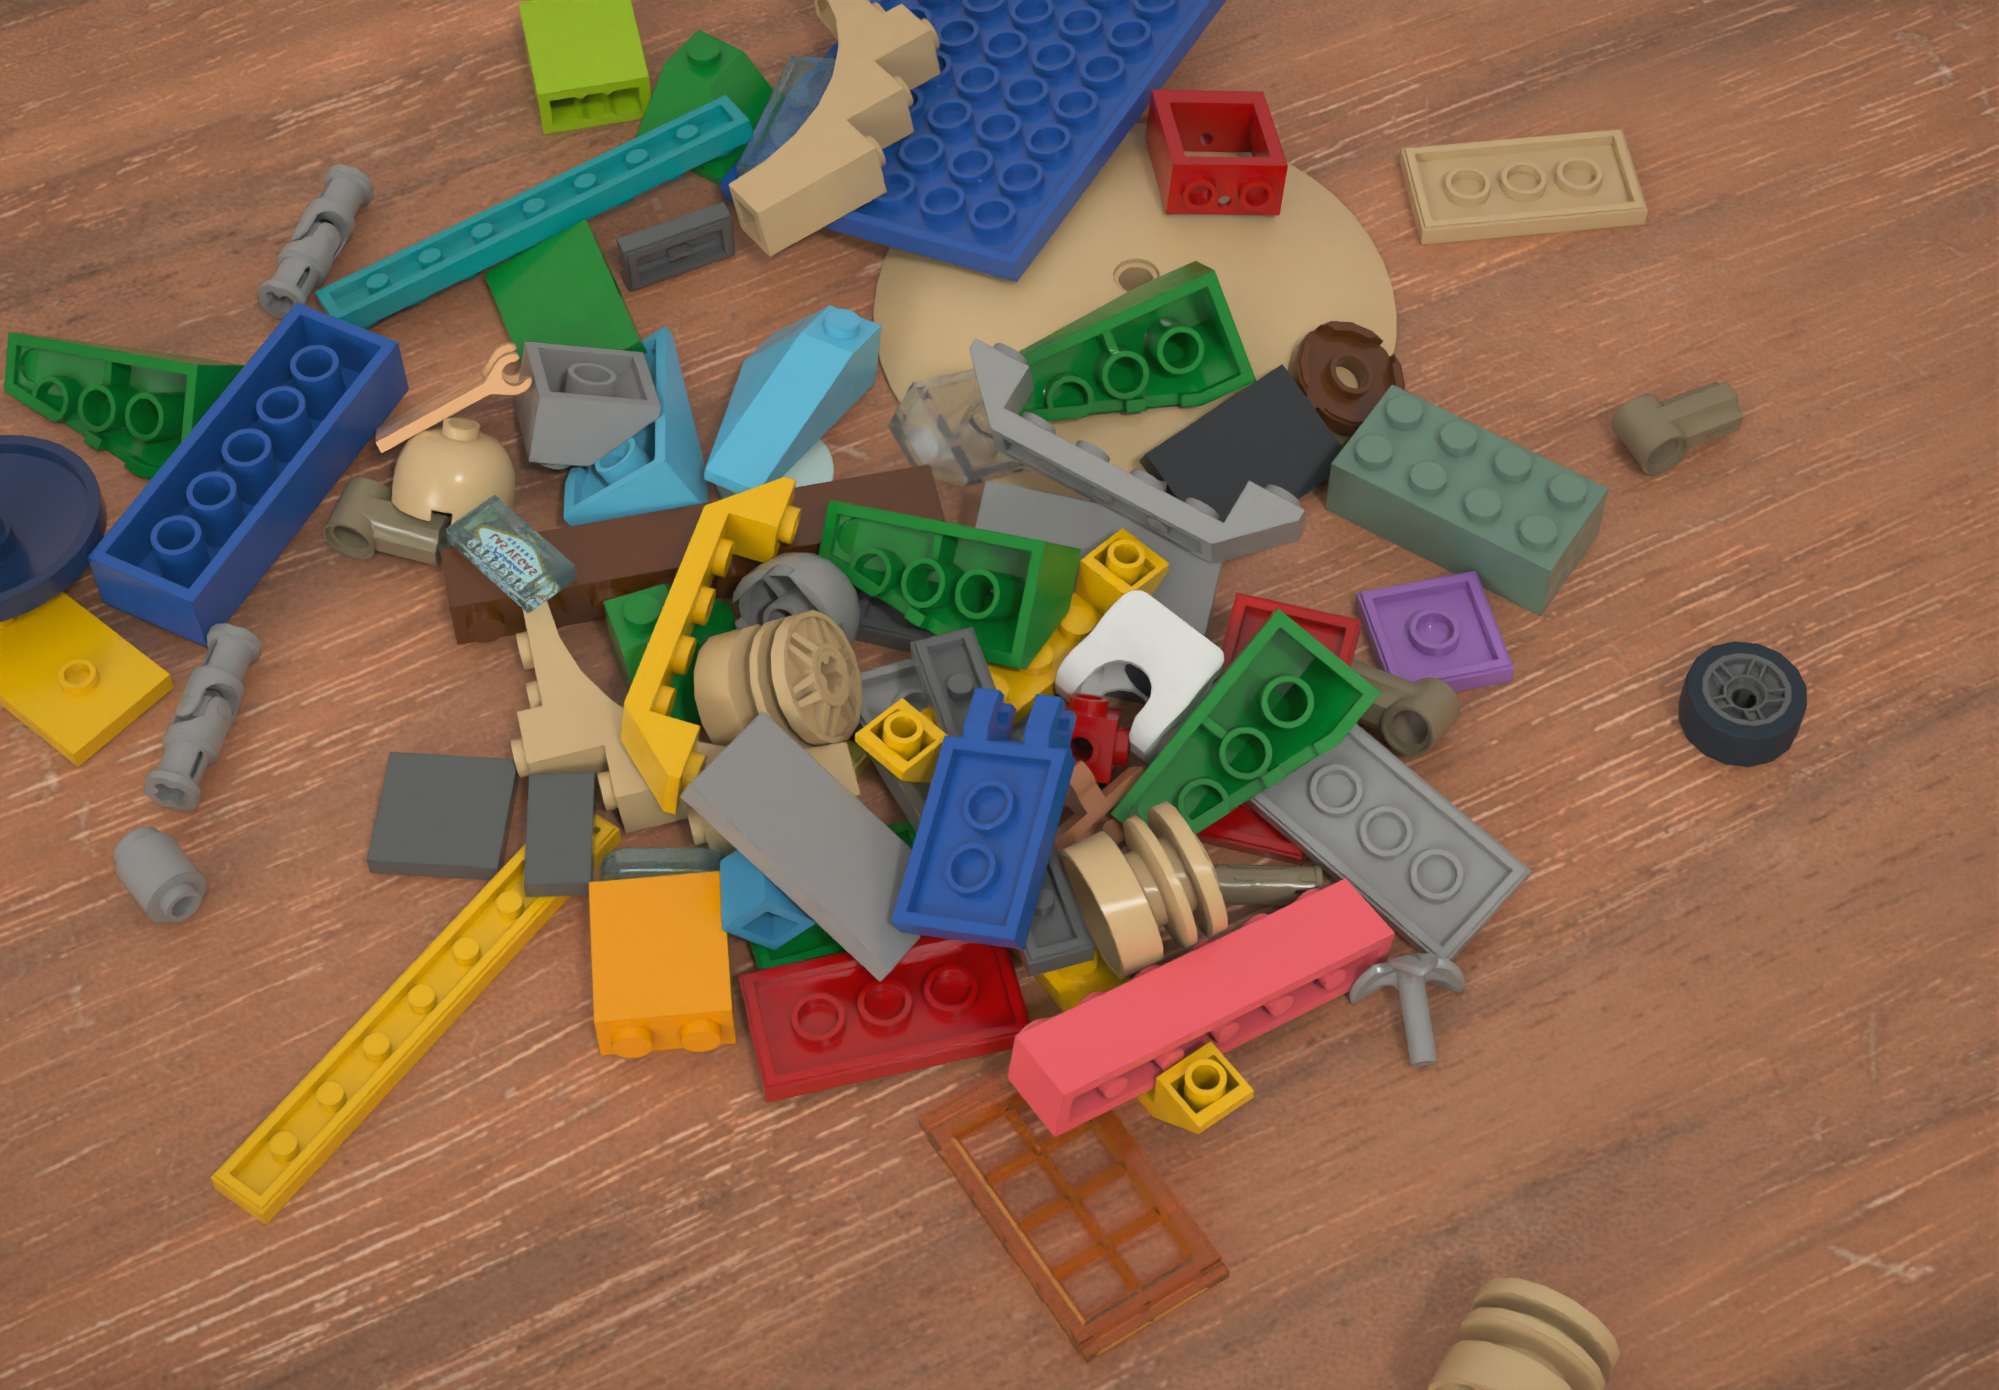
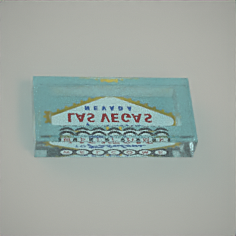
[446,495,577,614]

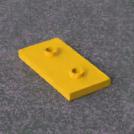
[0,591,174,767]

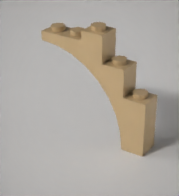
[729,0,941,257]
[511,600,862,868]

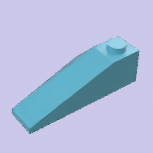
[704,305,882,493]
[563,326,708,526]

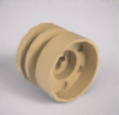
[694,610,863,749]
[1059,801,1228,980]
[1428,1278,1621,1390]

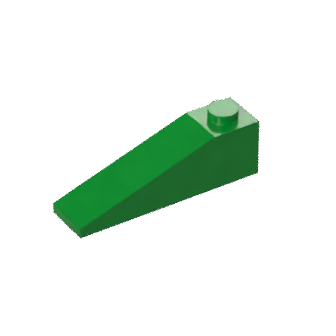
[1018,261,1256,421]
[4,332,244,479]
[818,500,1081,670]
[1111,609,1381,834]

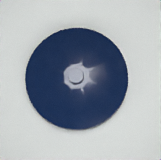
[0,435,107,622]

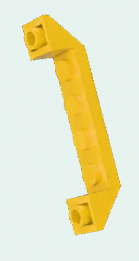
[621,477,802,815]
[855,528,1170,783]
[1010,940,1254,1134]

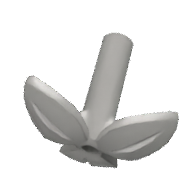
[1349,953,1465,1067]

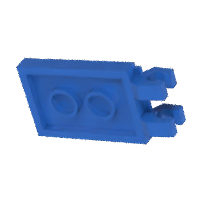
[891,687,1077,950]

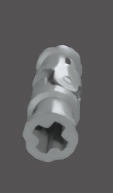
[257,164,374,320]
[144,623,262,811]

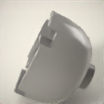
[732,552,861,646]

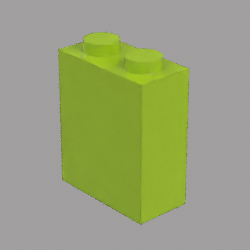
[518,0,651,135]

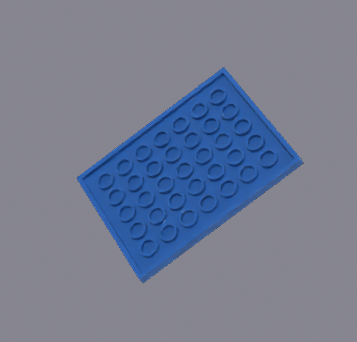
[719,0,1226,282]

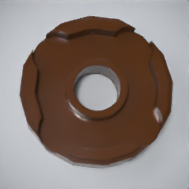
[1288,321,1405,436]

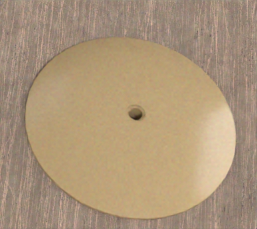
[873,123,1397,502]

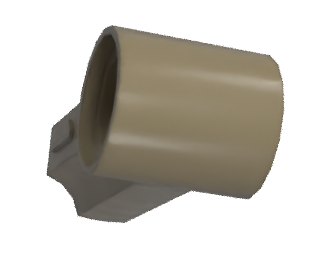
[1612,381,1743,475]
[323,477,458,566]
[1351,659,1460,756]

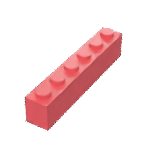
[1007,878,1395,1137]

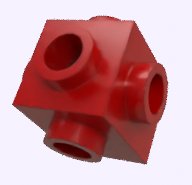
[1064,693,1131,785]

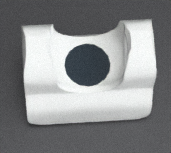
[1055,590,1225,764]

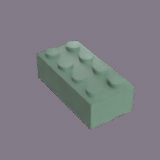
[1326,385,1609,616]

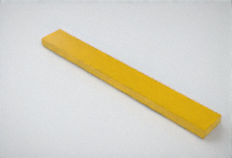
[210,814,622,1226]

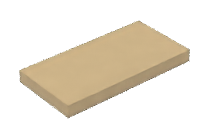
[1399,129,1648,245]

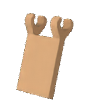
[375,342,533,453]

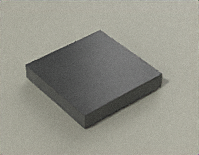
[367,752,520,880]

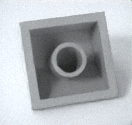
[515,341,661,469]

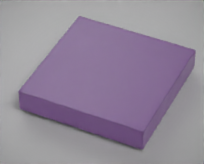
[1355,570,1514,692]

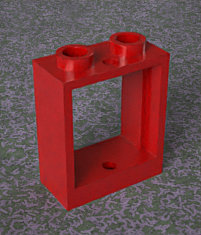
[1145,90,1288,215]

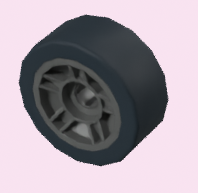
[1679,641,1807,767]

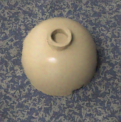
[391,417,516,527]

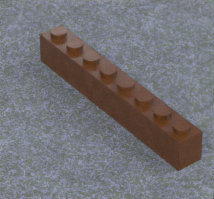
[440,464,945,645]

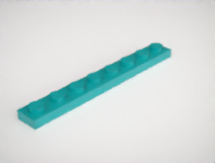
[315,95,755,330]

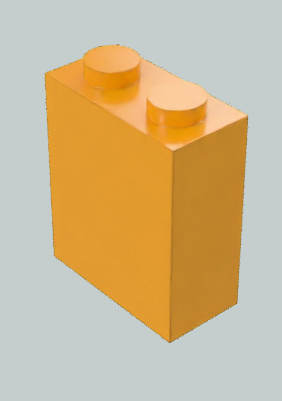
[589,871,737,1058]

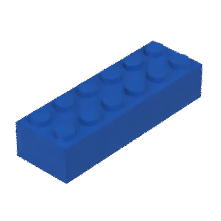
[87,302,409,647]

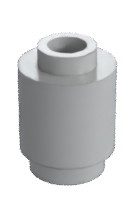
[113,827,207,923]

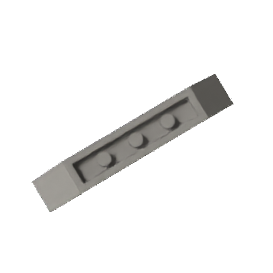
[969,338,1305,564]

